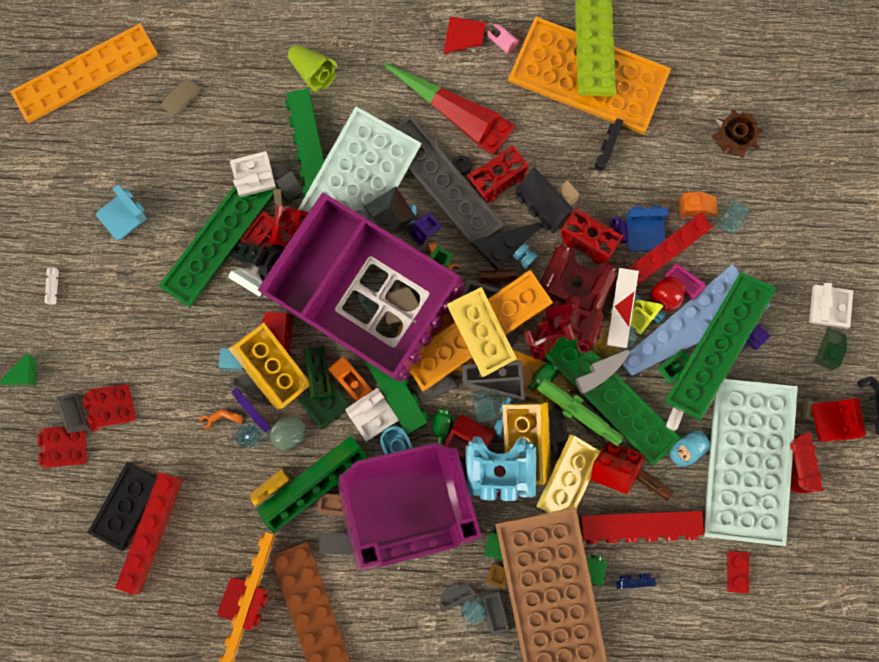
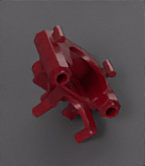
[540,244,618,311]
[524,296,604,360]

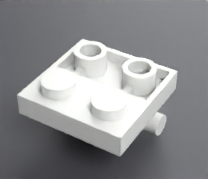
[230,151,276,197]
[809,283,853,329]
[345,388,399,442]

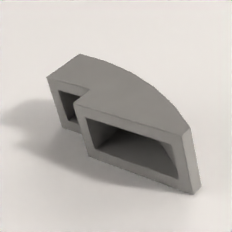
[575,350,630,395]

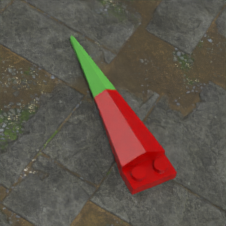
[384,63,515,156]

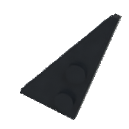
[471,222,542,270]

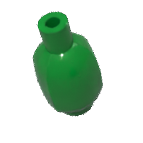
[527,362,558,392]
[433,409,453,445]

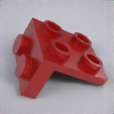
[83,384,136,432]
[812,398,866,442]
[37,427,87,470]
[218,577,269,630]

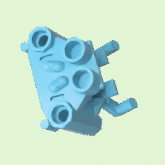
[466,437,536,501]

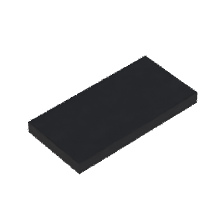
[87,462,157,551]

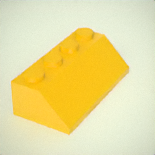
[228,323,309,410]
[503,402,551,485]

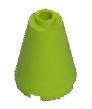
[288,45,337,92]

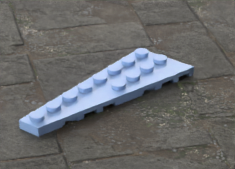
[622,264,771,376]

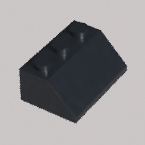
[515,167,573,234]

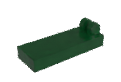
[304,346,332,398]

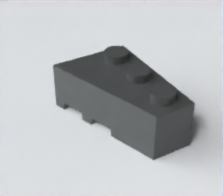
[462,360,525,400]

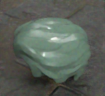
[270,416,305,451]

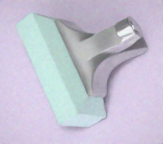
[228,266,265,297]

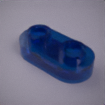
[615,573,656,589]

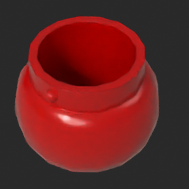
[651,276,686,311]

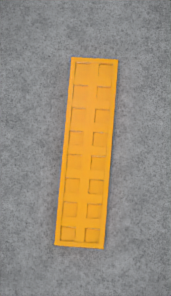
[10,23,158,123]

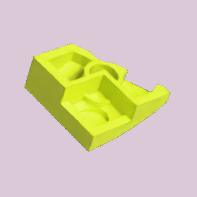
[610,299,663,334]

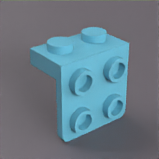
[96,185,148,241]

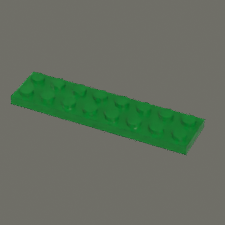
[158,185,279,308]
[665,272,776,421]
[544,336,681,466]

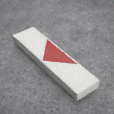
[607,268,639,348]

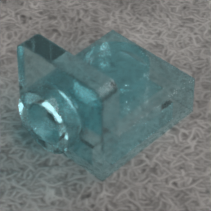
[471,390,496,423]

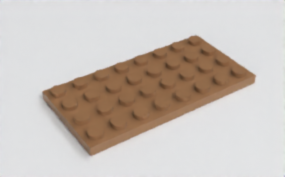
[495,507,607,662]

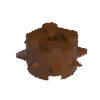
[712,109,763,158]

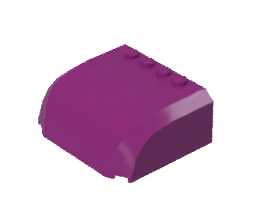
[339,443,482,573]

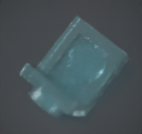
[718,200,749,234]

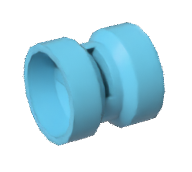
[512,243,539,270]

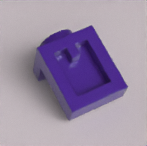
[409,213,442,246]
[747,320,771,350]

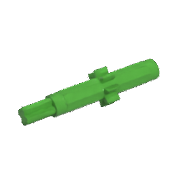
[537,378,624,446]

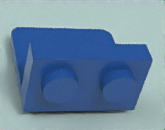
[626,206,668,252]

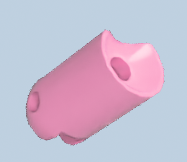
[487,24,519,54]

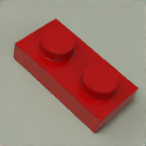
[727,551,749,594]

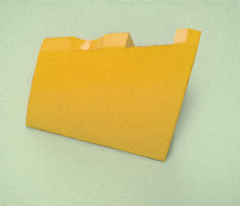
[249,468,291,506]

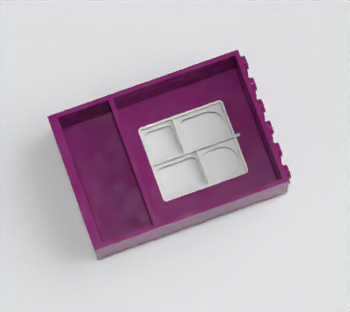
[257,192,465,383]

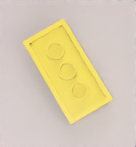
[447,287,517,377]
[536,435,601,512]

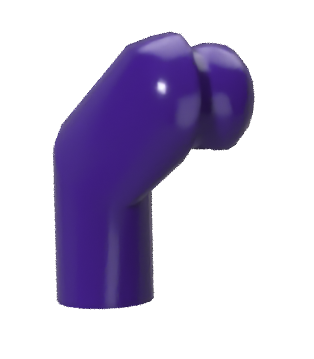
[609,217,628,243]

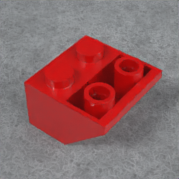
[444,414,495,461]
[590,441,645,495]

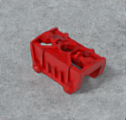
[467,145,529,203]
[560,207,624,264]
[790,433,825,494]

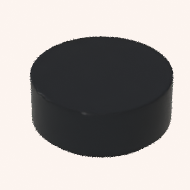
[453,156,471,175]

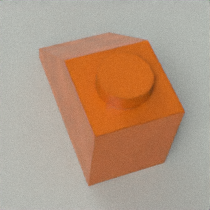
[679,192,718,218]
[328,357,372,402]

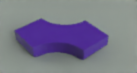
[231,387,271,432]

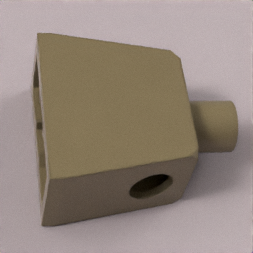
[385,281,419,330]

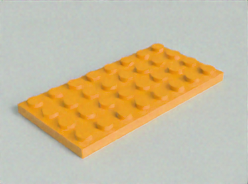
[508,16,671,135]

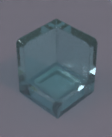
[357,285,379,318]

